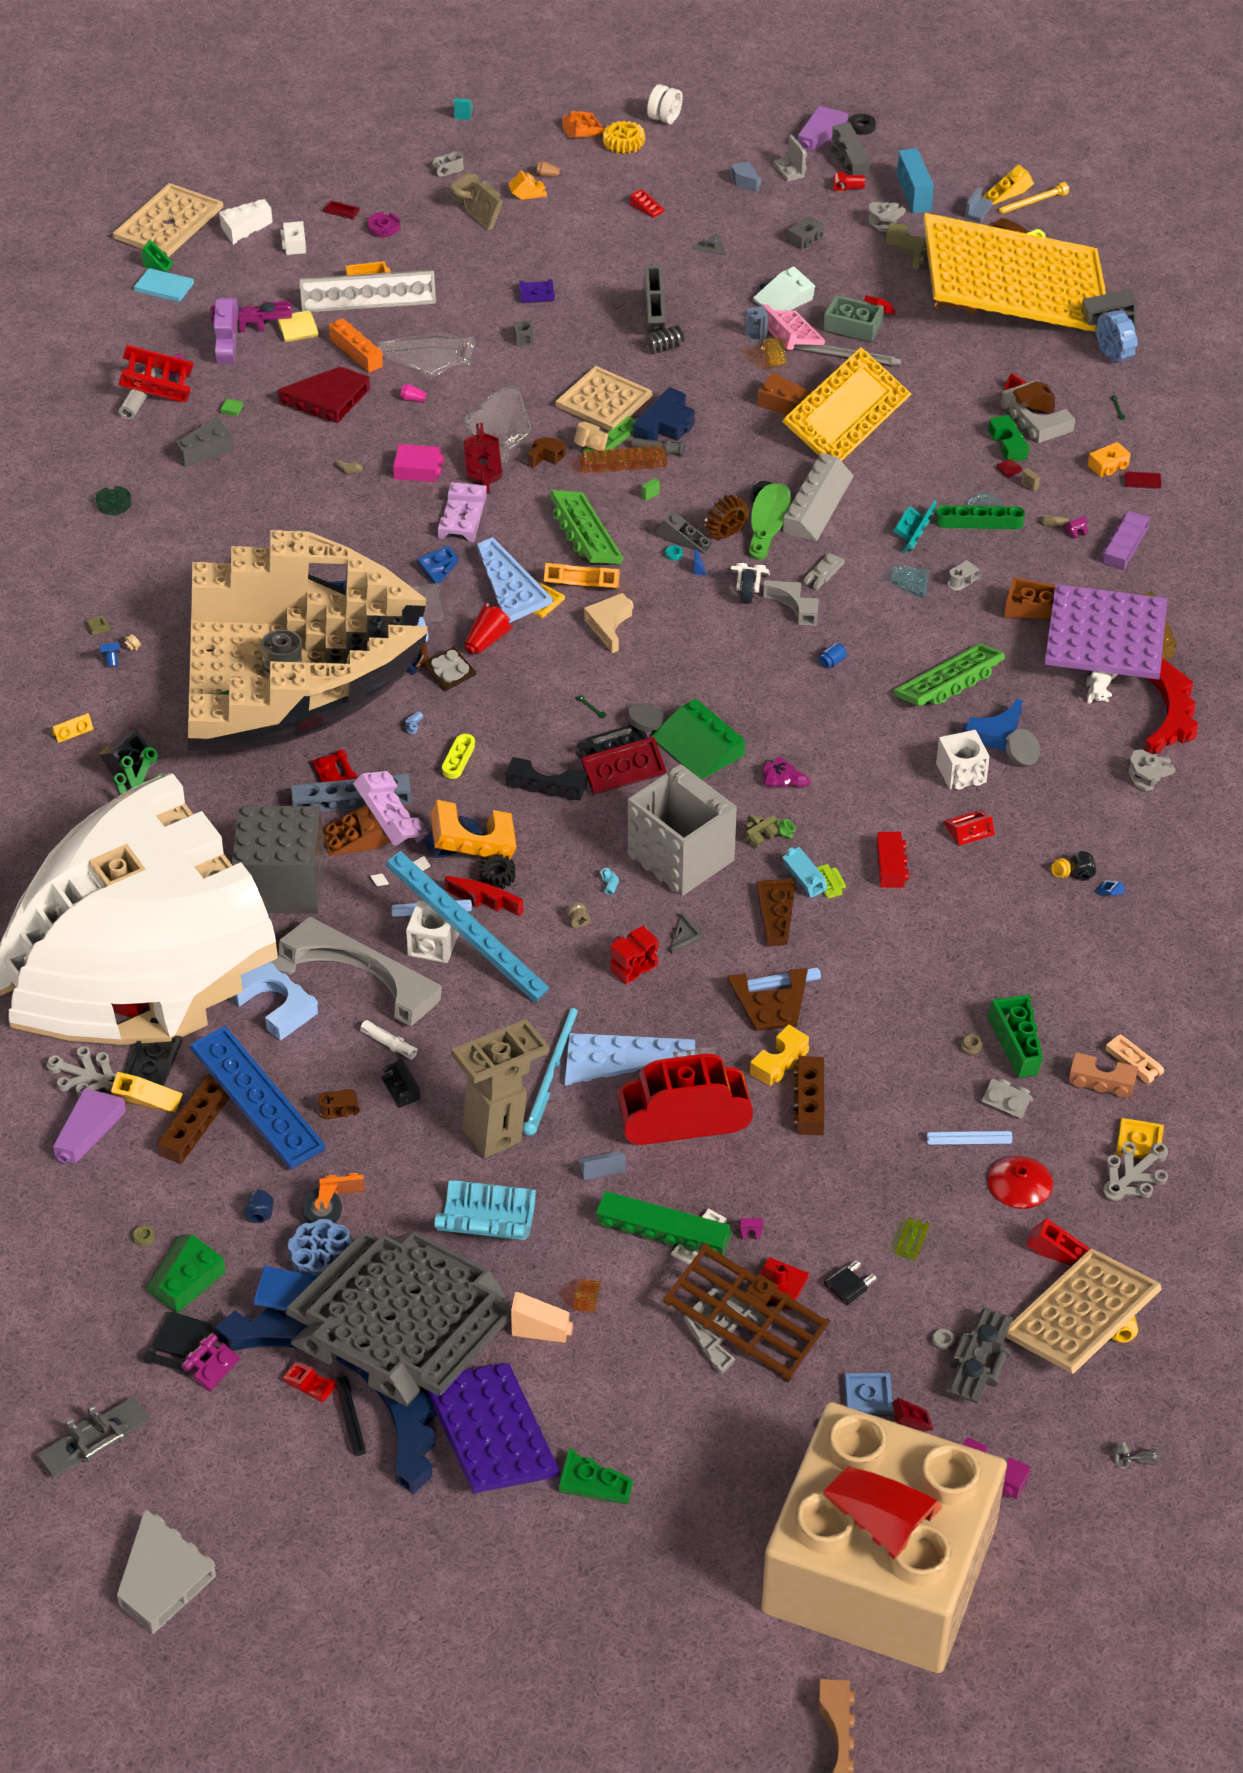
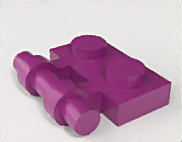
[181,1333,240,1392]

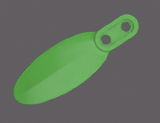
[749,483,791,560]

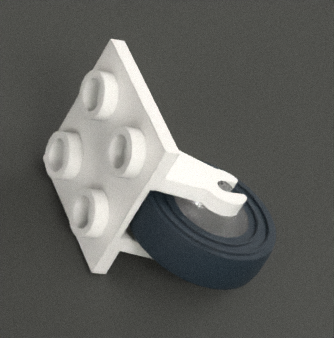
[731,563,770,603]

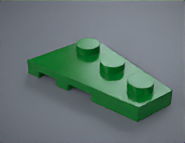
[559,1448,633,1504]

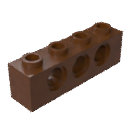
[793,1056,824,1135]

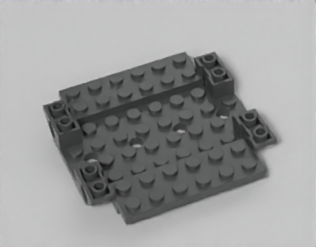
[286,1231,512,1406]

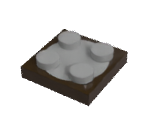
[423,647,476,692]

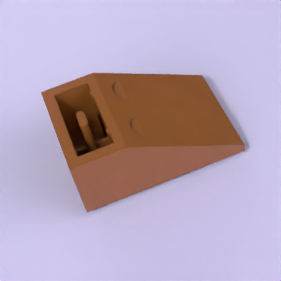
[323,804,391,856]

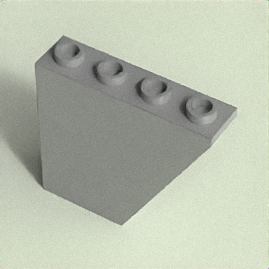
[117,1510,216,1634]

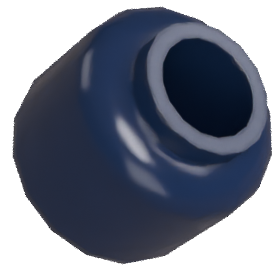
[244,1190,274,1223]

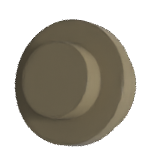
[961,1035,982,1054]

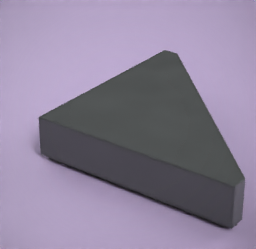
[671,912,704,954]

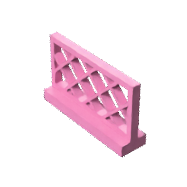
[762,304,825,350]

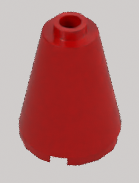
[464,603,513,655]

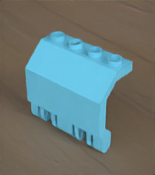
[435,1180,536,1240]

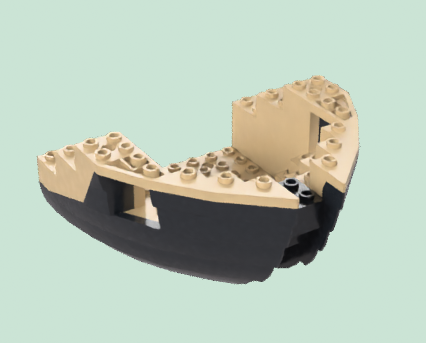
[188,530,428,751]

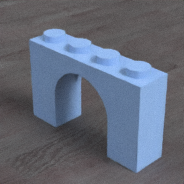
[229,962,318,1041]

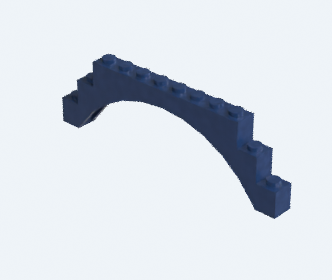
[215,1307,437,1494]

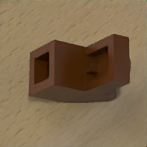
[527,437,566,468]

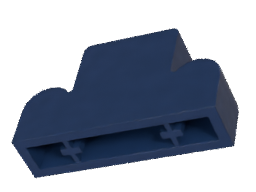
[632,387,695,441]

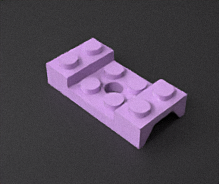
[438,482,487,542]
[353,771,428,846]

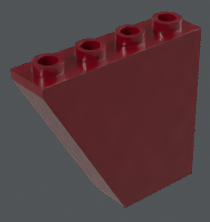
[278,366,370,424]

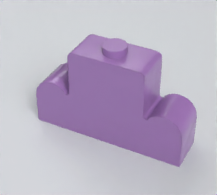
[214,298,239,364]

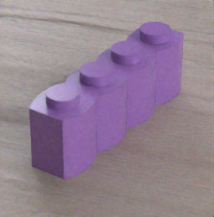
[1102,511,1150,570]

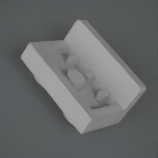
[982,1078,1033,1119]

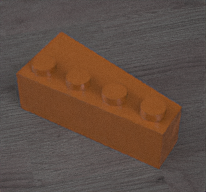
[758,372,812,415]
[1004,577,1055,619]

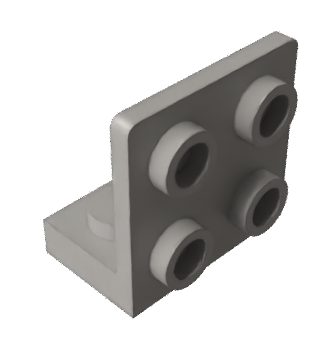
[773,135,807,182]

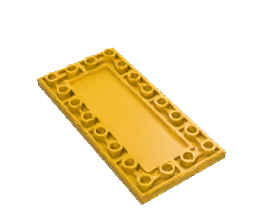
[782,347,911,461]

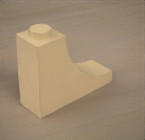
[584,593,634,653]

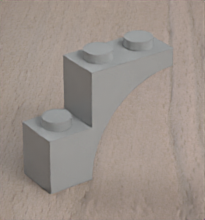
[763,580,819,626]

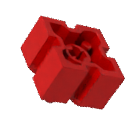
[611,925,658,985]

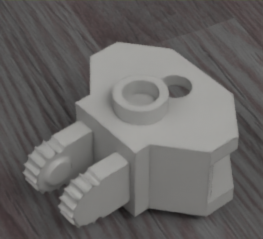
[868,202,906,232]
[1128,749,1176,791]

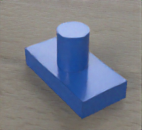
[100,642,120,667]

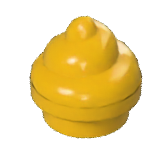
[1051,858,1071,878]

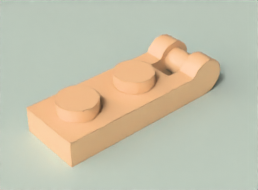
[1105,1034,1164,1084]

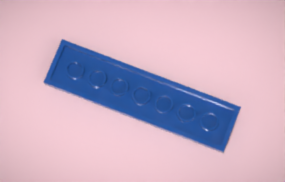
[190,1025,326,1170]

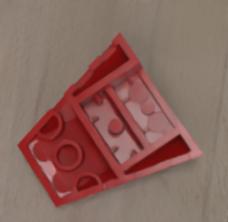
[823,1466,942,1560]

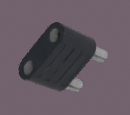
[824,1260,876,1305]

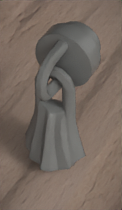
[1112,1442,1161,1468]

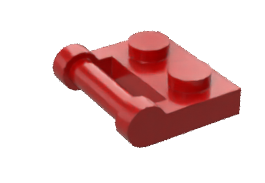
[312,749,358,783]

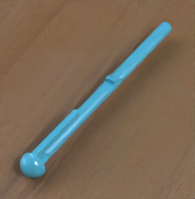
[522,1008,578,1136]

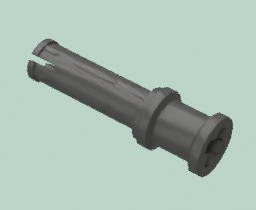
[631,437,686,457]

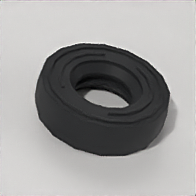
[848,114,876,135]

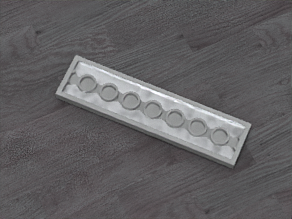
[299,270,436,312]

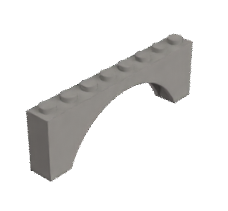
[279,917,442,1026]

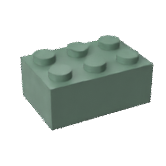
[824,295,884,342]

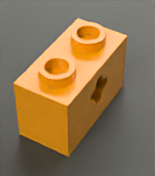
[1088,442,1131,478]

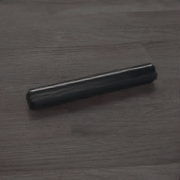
[335,1376,366,1456]

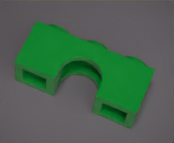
[988,415,1030,462]

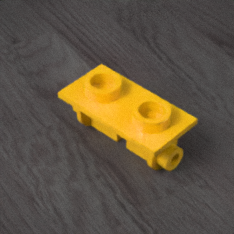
[51,713,93,743]

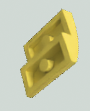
[277,310,318,342]

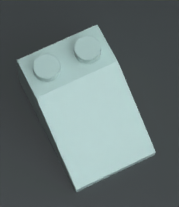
[753,266,815,311]

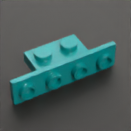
[893,500,937,554]

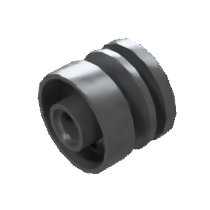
[261,629,302,677]

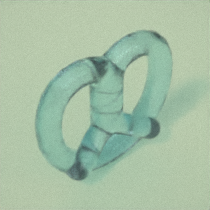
[968,493,1003,506]

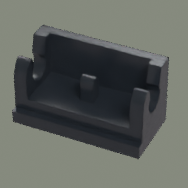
[381,1058,420,1108]

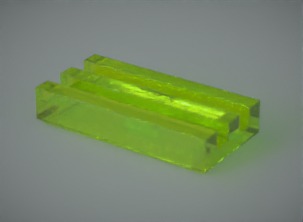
[895,1217,930,1261]

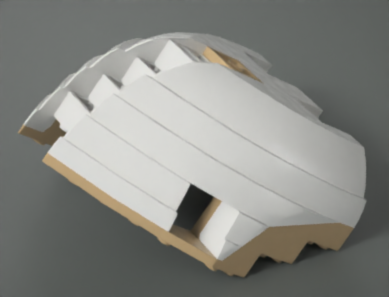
[0,773,278,1045]

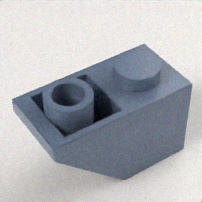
[731,161,761,192]

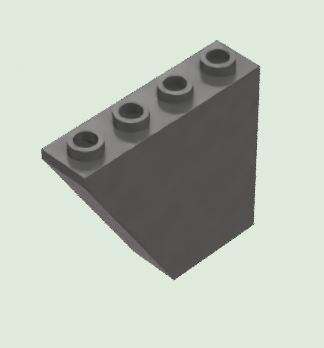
[642,263,665,334]

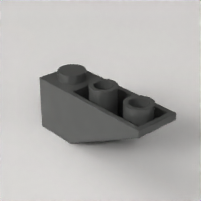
[655,510,714,554]

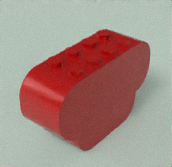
[618,1053,753,1145]

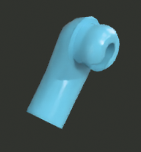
[600,868,619,895]

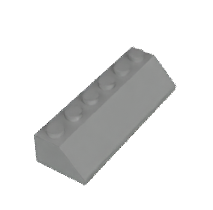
[783,453,854,542]

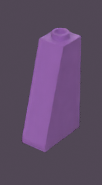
[798,106,848,151]
[53,1088,126,1164]

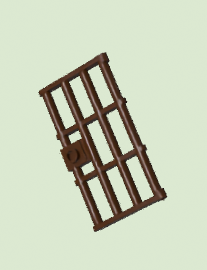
[662,1243,831,1382]

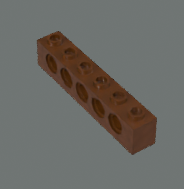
[157,1073,230,1165]

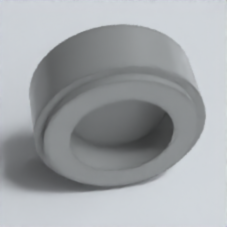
[932,1329,955,1351]

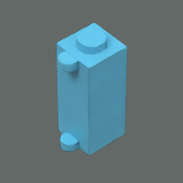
[783,847,828,898]

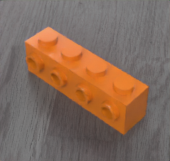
[329,318,383,373]

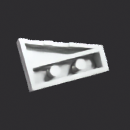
[219,199,272,244]

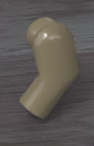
[336,460,363,475]
[1041,514,1069,527]

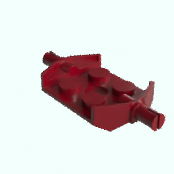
[464,423,502,494]

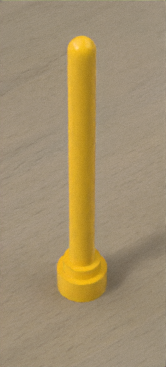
[999,182,1069,213]

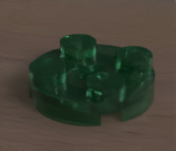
[96,486,132,516]

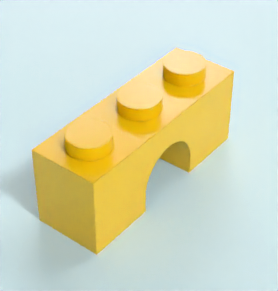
[750,1025,809,1086]

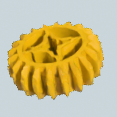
[602,121,645,154]

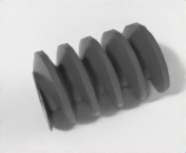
[646,325,684,354]

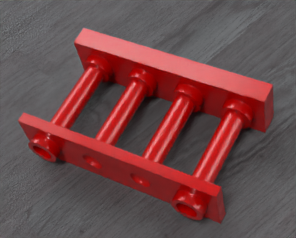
[118,345,194,402]

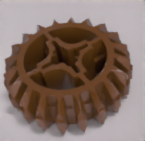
[704,494,749,541]

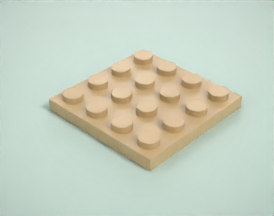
[556,366,652,431]

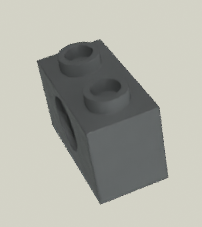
[787,216,824,250]

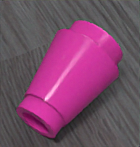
[400,384,427,403]

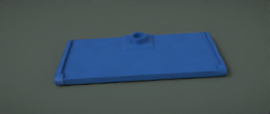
[254,1265,317,1310]

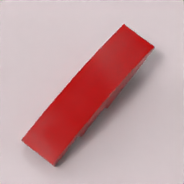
[445,876,524,916]

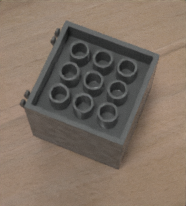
[232,805,325,914]

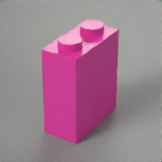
[393,444,444,482]

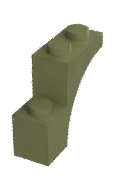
[886,223,927,269]

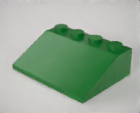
[651,698,745,780]

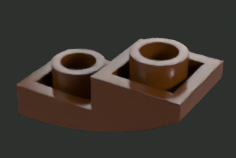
[992,218,1029,234]

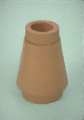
[536,161,560,177]

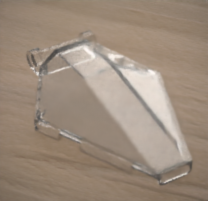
[377,331,477,377]
[463,384,532,462]

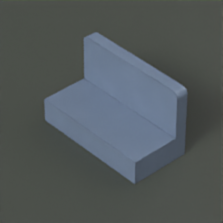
[965,187,993,222]
[578,1151,626,1180]

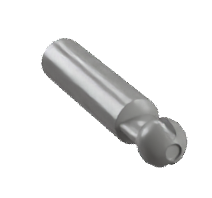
[118,367,162,420]

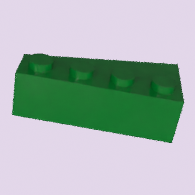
[987,994,1043,1078]

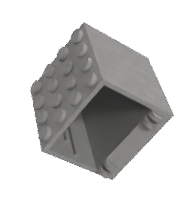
[627,764,737,896]

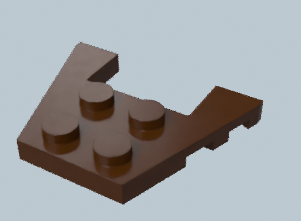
[727,968,808,1031]

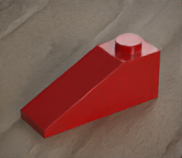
[1026,1218,1090,1266]

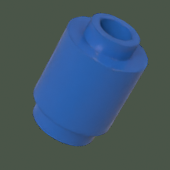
[819,643,847,669]

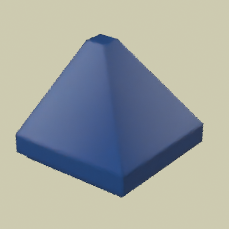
[693,550,706,575]
[1095,880,1126,895]

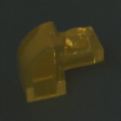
[760,337,787,367]

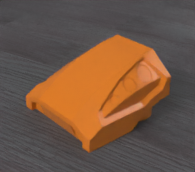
[562,111,604,138]

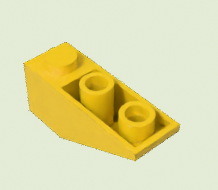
[983,164,1034,205]
[111,1072,183,1113]

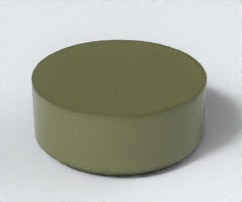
[133,1225,155,1246]

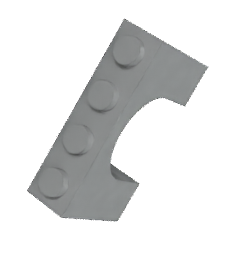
[1001,380,1075,443]

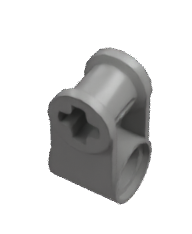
[432,152,464,177]
[948,560,982,591]

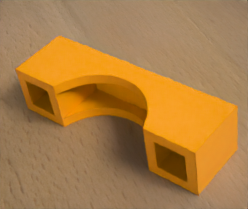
[544,563,620,589]

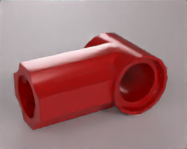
[833,172,865,192]

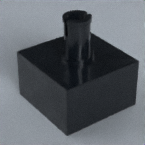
[99,730,157,785]

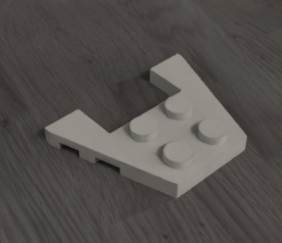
[684,1288,775,1375]

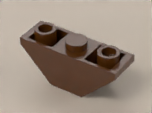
[1013,381,1055,413]

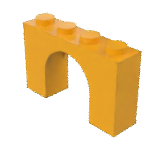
[430,800,517,860]

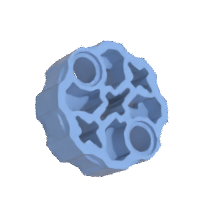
[1096,310,1138,362]
[288,1219,352,1277]

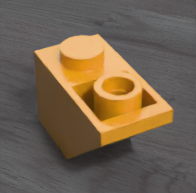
[508,171,547,200]

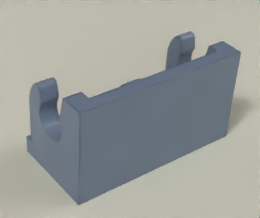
[745,306,768,343]

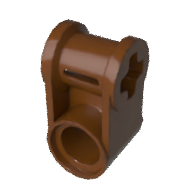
[318,1089,360,1119]

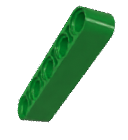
[936,505,1025,530]

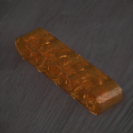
[580,446,668,474]

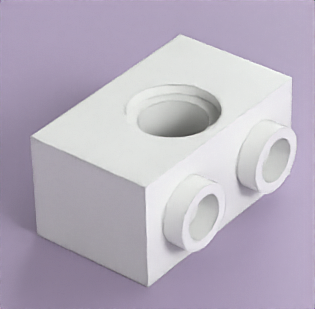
[281,221,306,255]

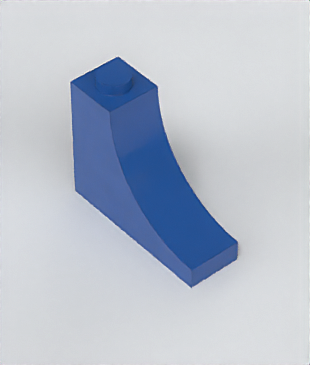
[962,699,1023,751]

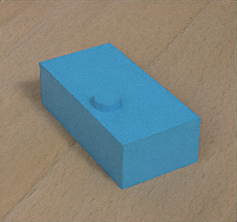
[897,148,934,213]

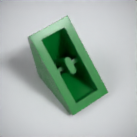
[141,239,174,272]

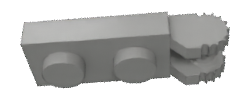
[803,553,845,590]

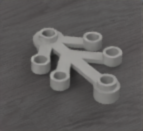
[47,1046,116,1097]
[1104,1142,1168,1201]

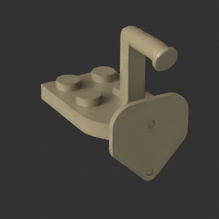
[449,173,503,230]

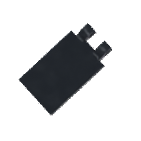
[576,725,648,758]
[125,1018,182,1086]

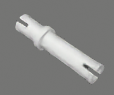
[360,1020,418,1060]

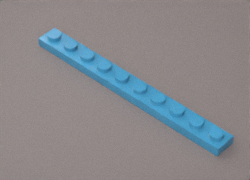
[385,851,550,1003]

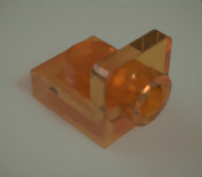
[573,1279,601,1314]

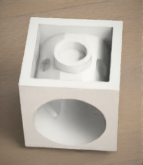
[936,730,990,790]
[406,900,459,963]

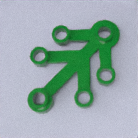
[112,747,163,795]

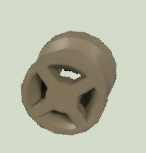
[566,903,591,928]

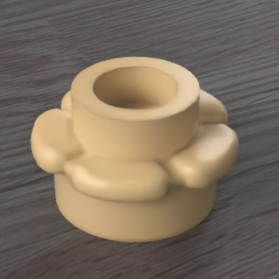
[124,634,141,651]

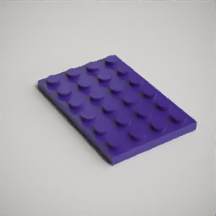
[426,1362,560,1494]

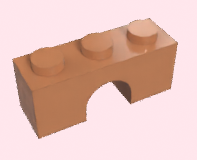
[1069,1052,1138,1098]

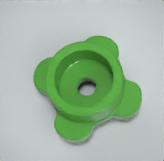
[776,819,795,839]

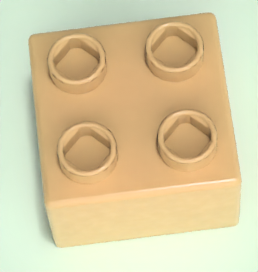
[761,1402,1007,1673]

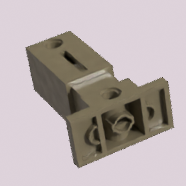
[451,1019,550,1158]

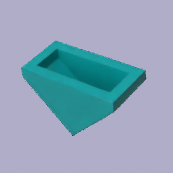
[454,98,473,120]

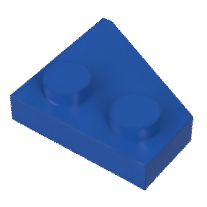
[417,545,458,586]

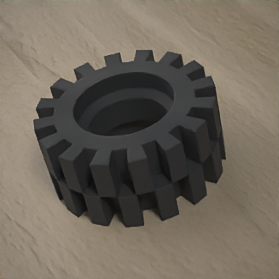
[479,854,516,889]

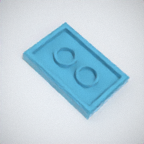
[134,268,194,302]

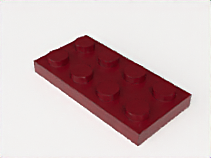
[581,737,667,795]

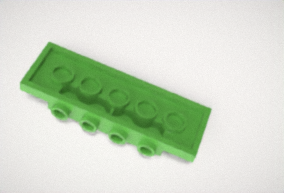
[549,490,624,564]
[894,643,1005,706]

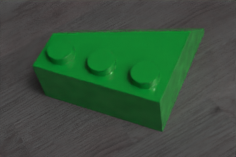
[146,1234,226,1313]

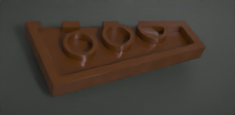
[756,878,796,946]

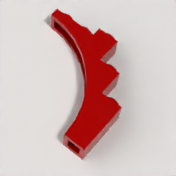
[1144,658,1199,754]

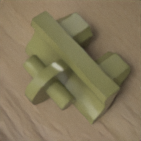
[742,814,779,848]

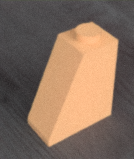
[511,1292,573,1343]

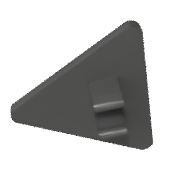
[691,233,726,255]

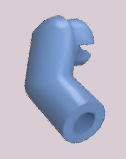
[404,711,423,734]

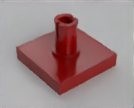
[760,1257,810,1310]

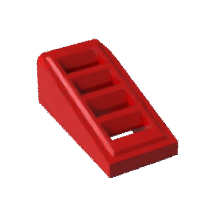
[630,189,665,218]

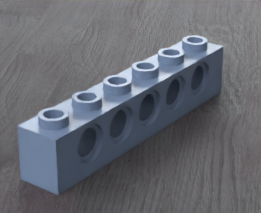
[291,774,412,812]

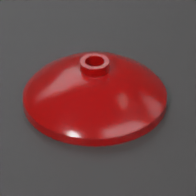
[987,1155,1053,1209]

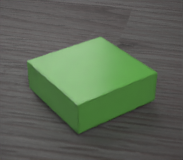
[221,399,243,416]
[642,478,660,501]

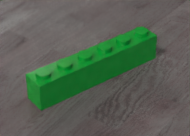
[596,1191,731,1256]

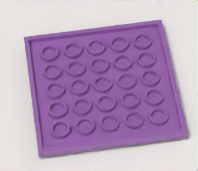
[1045,584,1168,679]

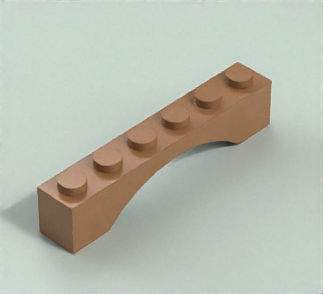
[819,1679,854,1773]

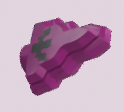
[763,757,811,787]

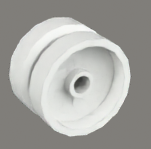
[647,84,682,124]

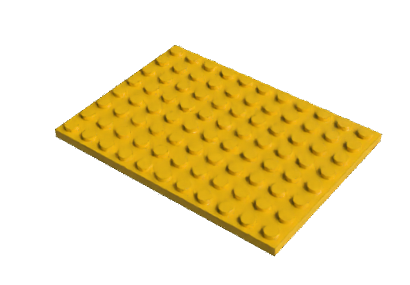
[923,213,1106,332]

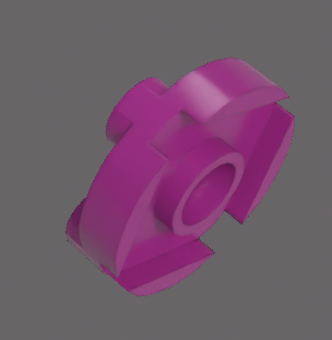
[368,212,400,238]

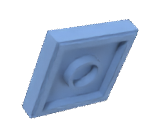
[844,1373,893,1415]

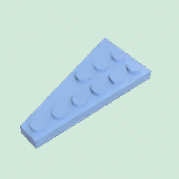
[477,537,553,623]
[565,1033,695,1086]

